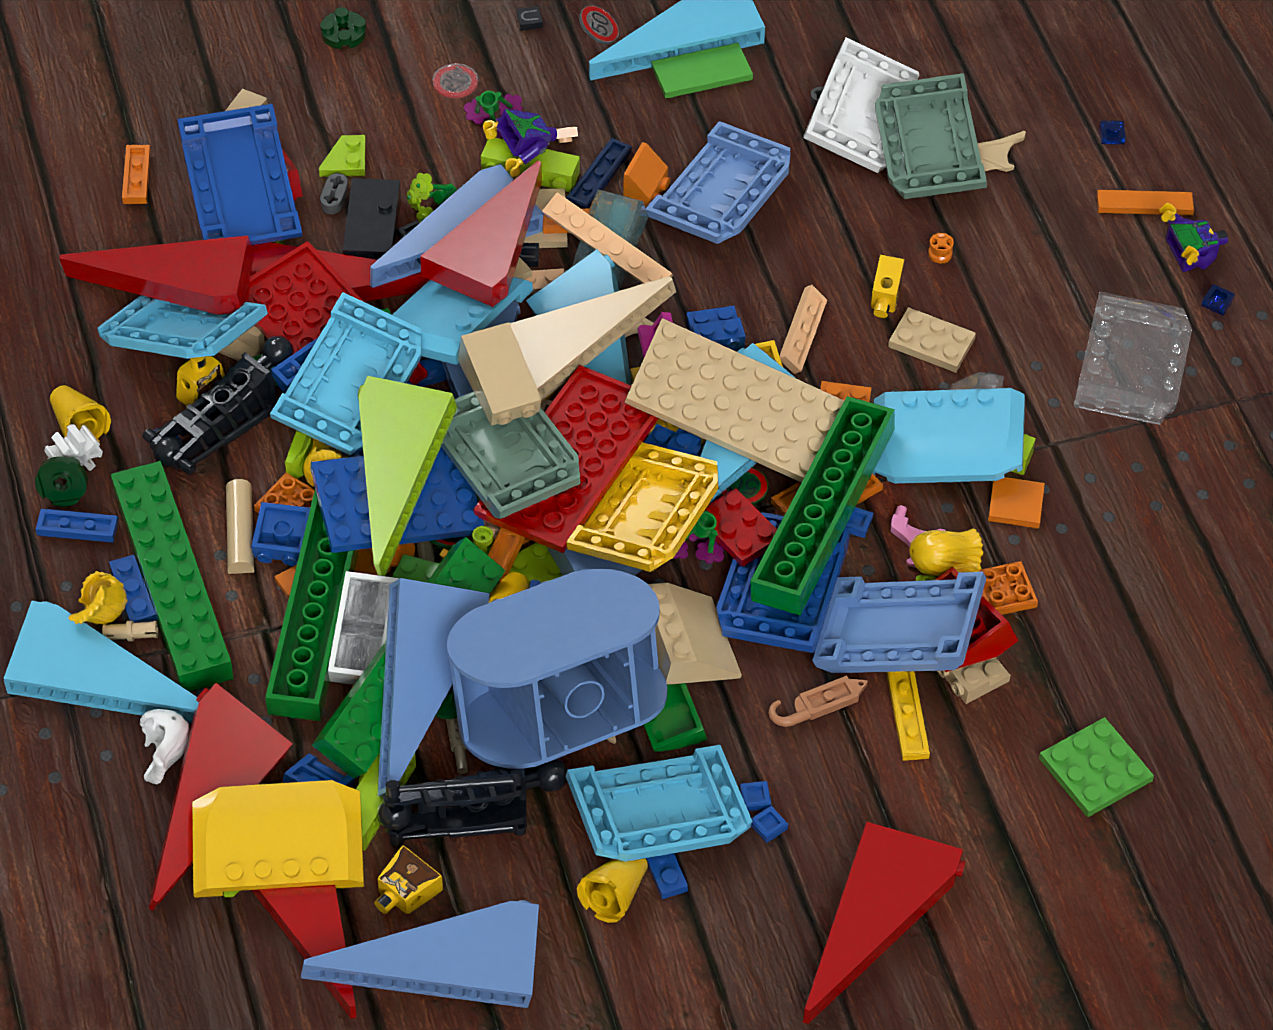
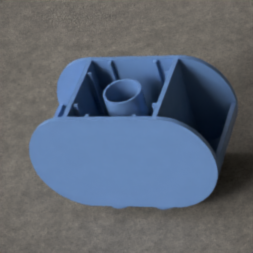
[447,569,668,769]

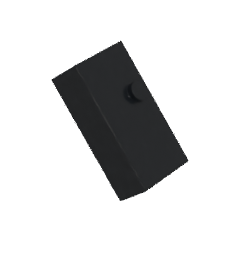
[343,178,401,260]

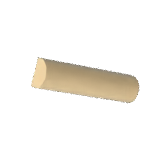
[226,479,254,574]

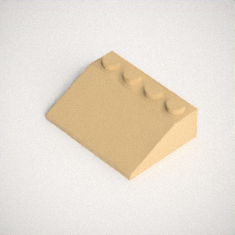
[648,583,742,684]

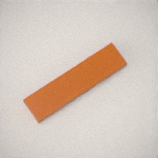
[1096,190,1194,215]

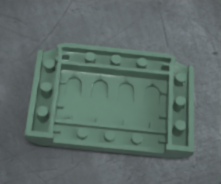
[875,73,987,199]
[441,392,580,519]

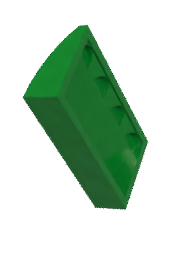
[644,683,708,752]

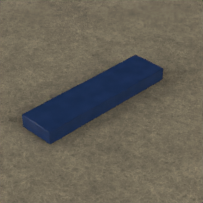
[566,138,632,209]

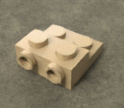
[937,657,1011,704]

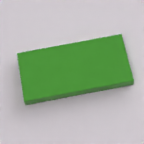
[651,43,753,99]

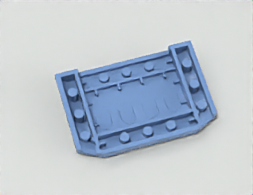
[645,121,791,244]

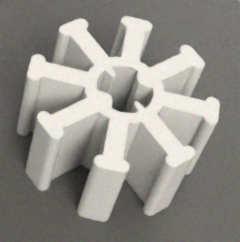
[45,424,103,471]

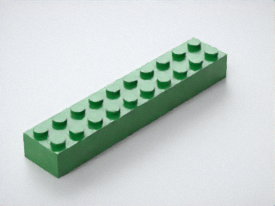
[750,396,895,616]
[111,461,234,692]
[265,490,359,721]
[312,537,506,779]

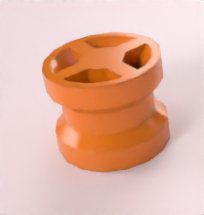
[928,233,954,264]

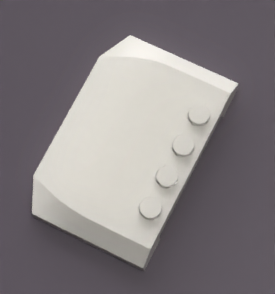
[803,38,919,173]

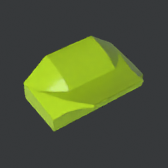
[285,430,313,479]

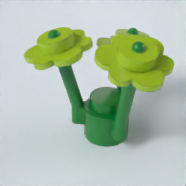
[407,173,457,223]

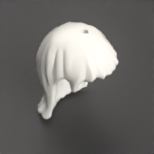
[140,709,190,785]

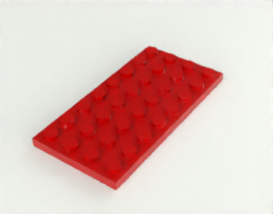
[245,241,428,385]
[473,365,659,554]

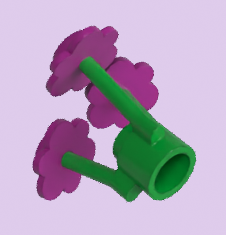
[464,90,523,139]
[674,511,724,564]

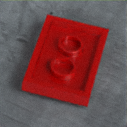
[704,488,777,567]

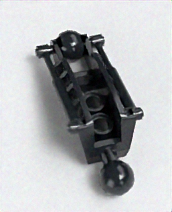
[142,335,294,475]
[377,759,567,847]

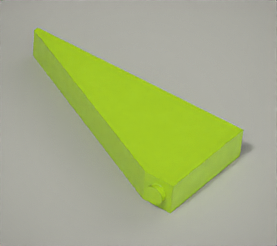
[358,376,457,576]

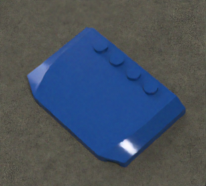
[716,512,850,653]

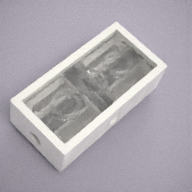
[328,571,399,685]

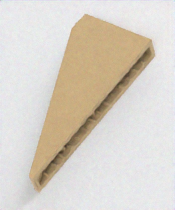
[510,276,676,401]

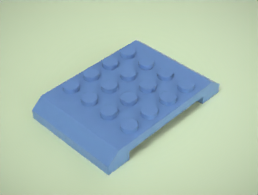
[812,572,986,673]

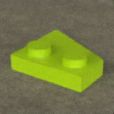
[319,135,366,177]

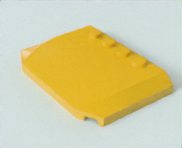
[567,442,719,572]
[192,780,364,897]

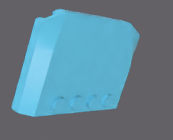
[393,277,533,365]
[270,292,421,455]
[97,295,268,358]
[873,388,1025,483]
[566,745,752,862]

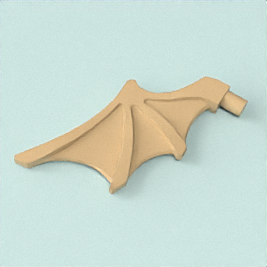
[977,131,1026,172]

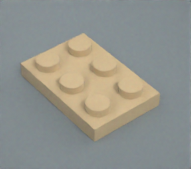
[888,307,976,373]

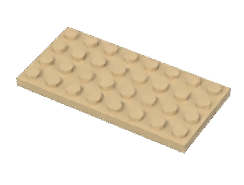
[624,318,844,483]

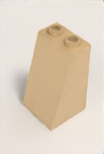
[458,322,541,426]

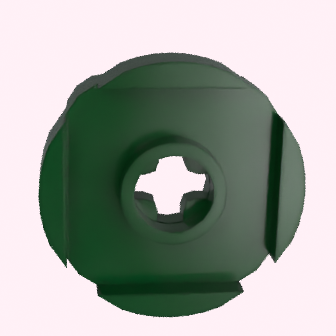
[320,7,366,49]
[35,456,88,507]

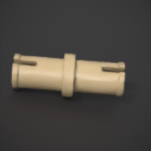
[102,620,158,642]

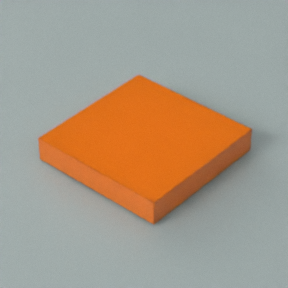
[988,477,1045,528]

